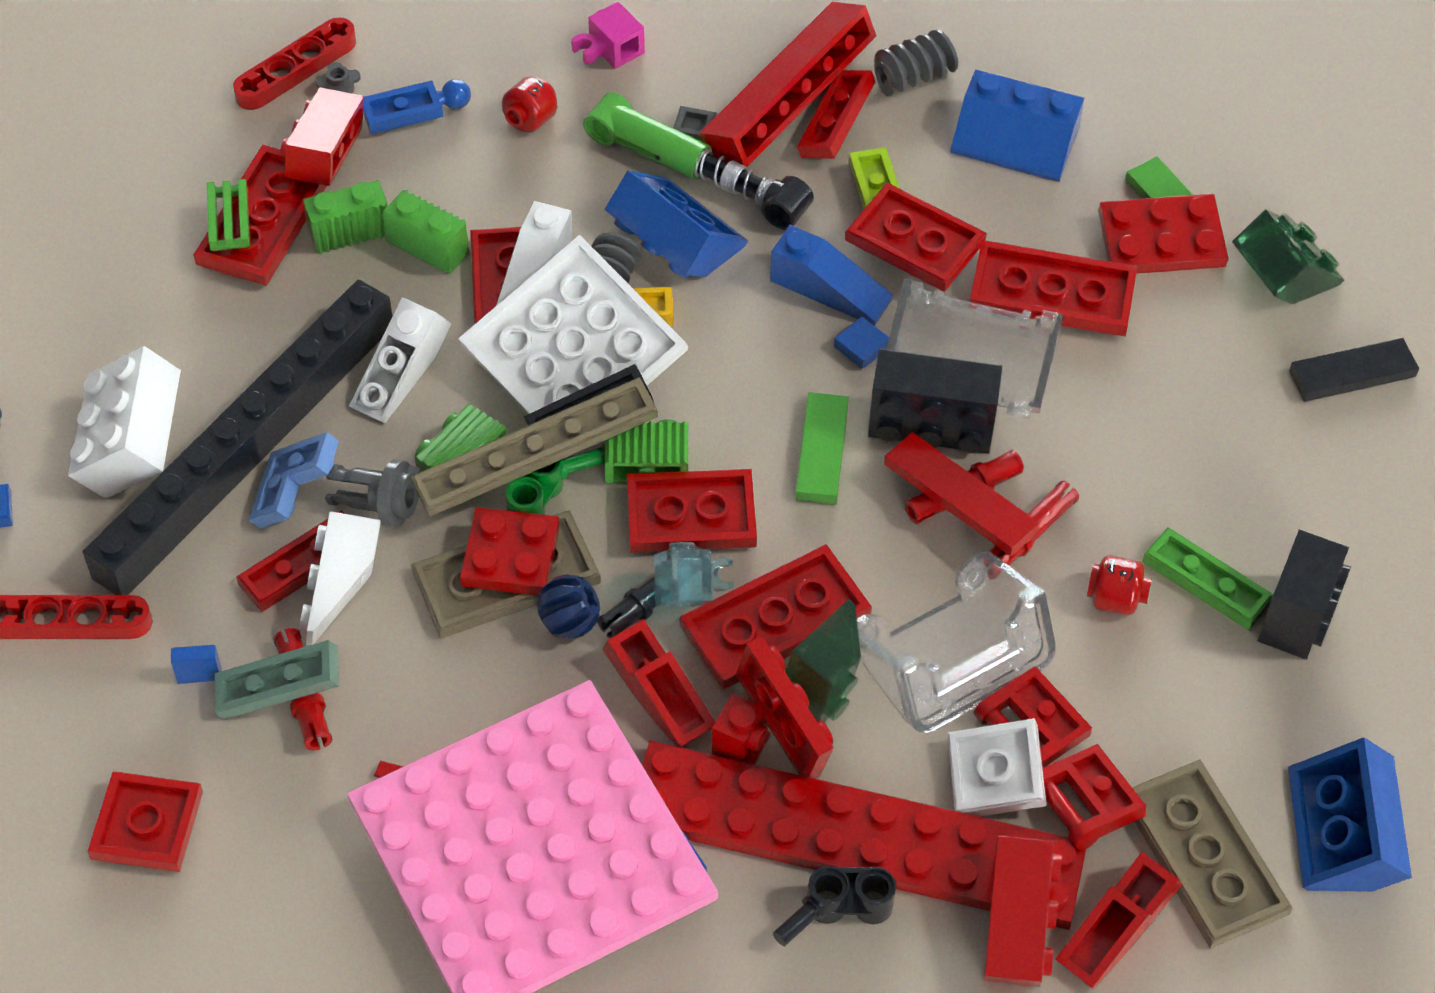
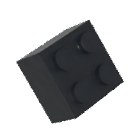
[1257,529,1352,660]

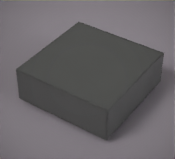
[673,106,717,142]

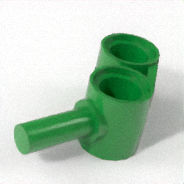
[505,447,605,515]

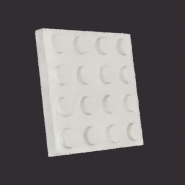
[458,235,688,415]

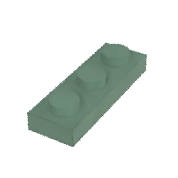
[214,640,339,719]

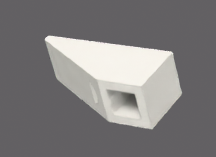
[349,297,451,423]
[299,511,381,646]

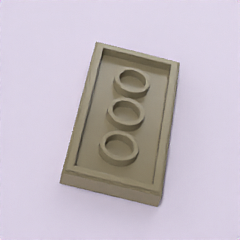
[411,510,601,639]
[1132,759,1293,949]

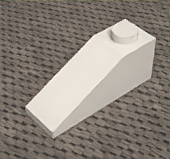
[496,201,573,306]

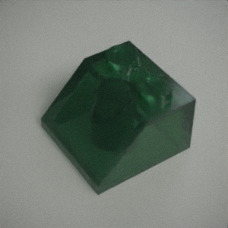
[785,599,861,722]

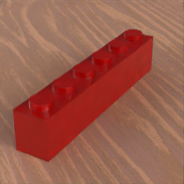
[699,2,877,167]

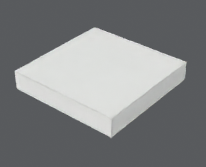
[947,718,1047,817]

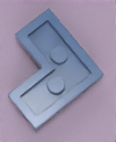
[249,432,339,529]

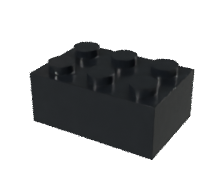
[868,349,1003,454]

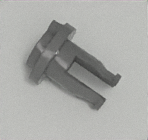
[325,460,422,528]

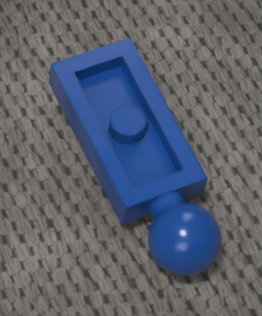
[363,79,471,134]

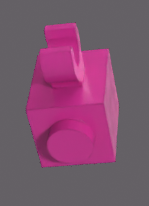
[571,2,645,69]

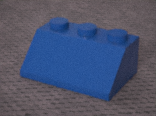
[950,69,1085,182]
[604,170,748,278]
[1288,737,1412,892]

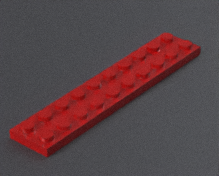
[642,740,1087,930]

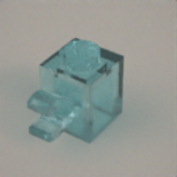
[654,542,734,607]

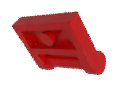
[973,666,1092,768]
[1042,744,1146,850]

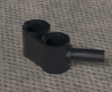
[773,866,896,947]

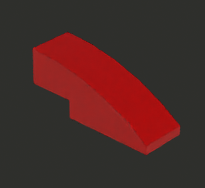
[603,619,715,748]
[1055,852,1183,989]

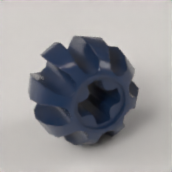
[537,574,600,639]

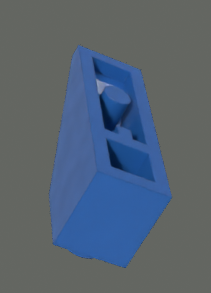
[770,225,893,326]

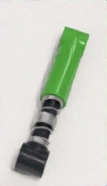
[583,92,814,230]

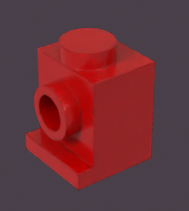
[712,694,771,765]

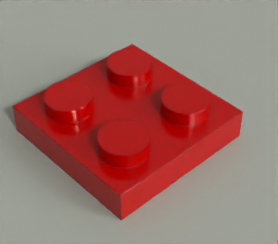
[460,507,560,595]
[87,771,203,872]

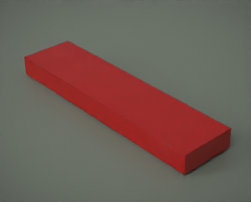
[884,432,1040,556]

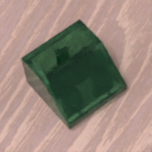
[1232,209,1345,304]

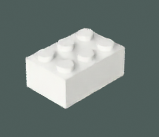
[68,346,181,499]

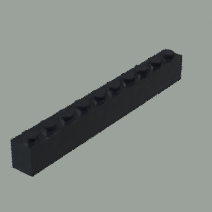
[82,279,393,595]

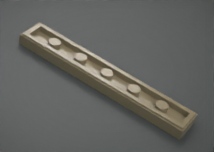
[411,377,658,517]

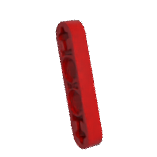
[233,17,356,110]
[0,595,153,639]

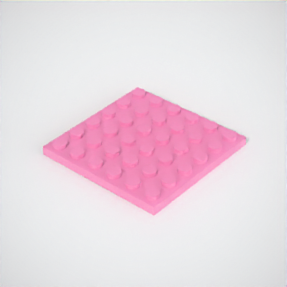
[347,680,718,993]

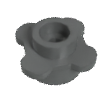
[316,62,361,94]

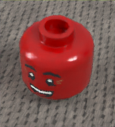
[501,76,558,133]
[1087,555,1152,615]

